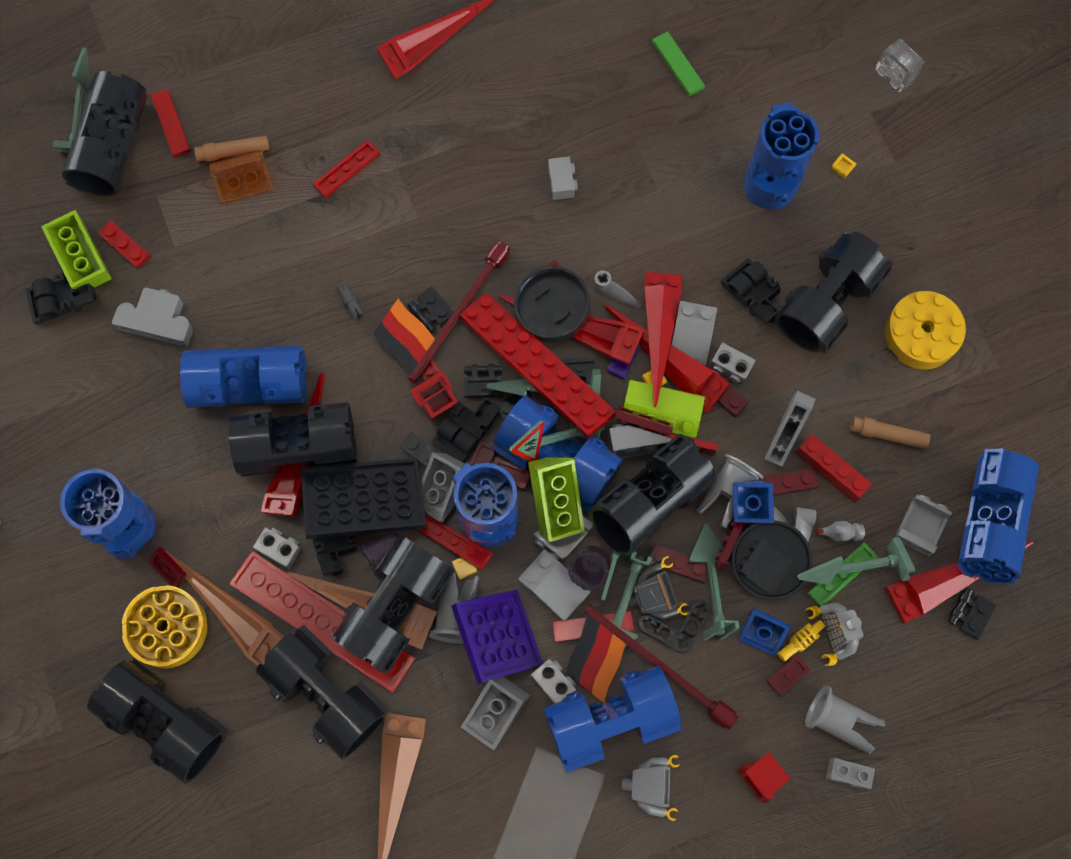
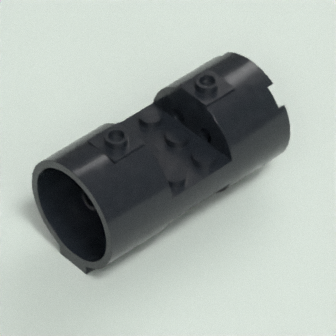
[62,71,148,196]
[775,231,893,354]
[229,402,357,477]
[590,433,716,556]
[331,534,455,674]
[256,625,389,760]
[87,659,229,784]

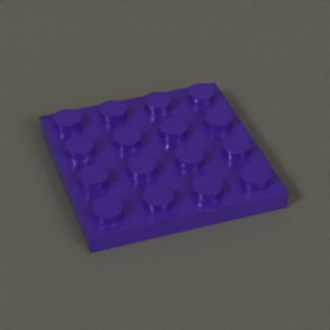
[451,590,543,684]

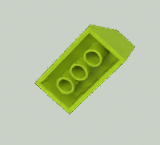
[41,210,112,289]
[624,379,705,438]
[529,457,585,542]

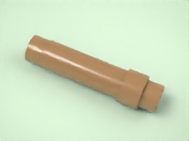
[194,136,270,162]
[850,416,930,449]

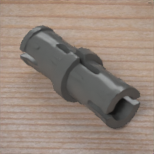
[336,283,364,320]

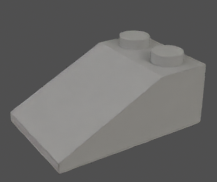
[671,301,717,365]
[607,424,671,459]
[421,452,465,522]
[518,549,591,622]
[461,677,531,750]

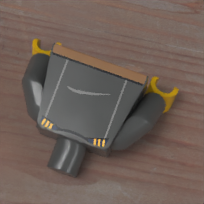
[629,556,689,619]

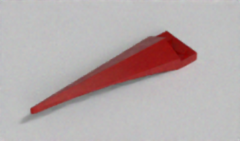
[376,0,494,80]
[644,272,683,407]
[498,294,644,365]
[604,305,731,414]
[261,373,325,517]
[885,541,1033,624]

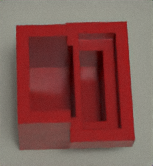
[409,371,458,418]
[737,752,790,803]

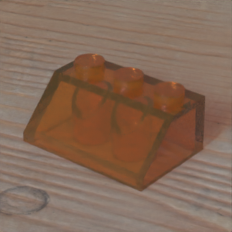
[209,149,274,204]

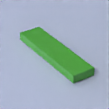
[652,31,705,97]
[807,542,878,608]

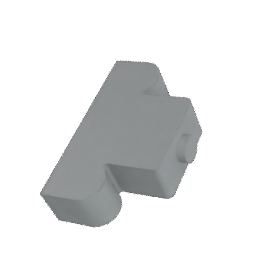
[111,288,193,348]
[764,390,815,467]

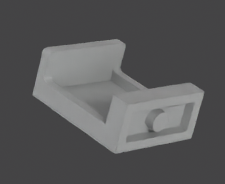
[894,495,953,557]
[533,516,594,563]

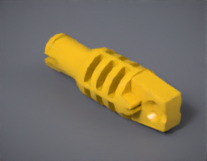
[777,620,825,662]

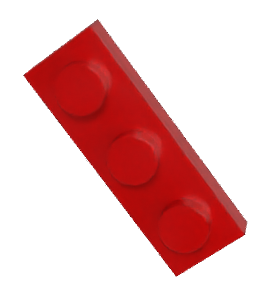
[97,220,151,270]

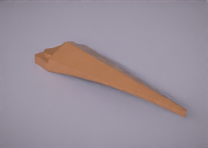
[165,551,285,666]
[286,572,437,650]
[378,713,427,859]

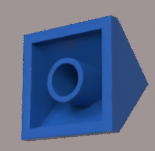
[733,480,774,523]
[738,609,791,656]

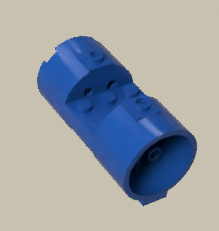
[744,102,819,210]
[180,345,307,408]
[492,396,623,513]
[957,448,1039,584]
[453,463,518,548]
[60,469,156,559]
[543,666,682,773]

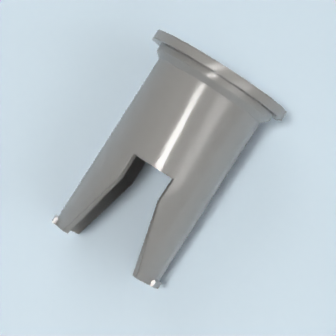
[695,454,764,529]
[429,572,479,644]
[805,685,885,755]

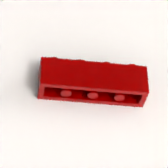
[795,434,872,503]

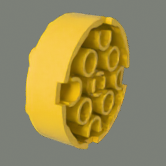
[884,291,966,369]
[122,585,208,669]

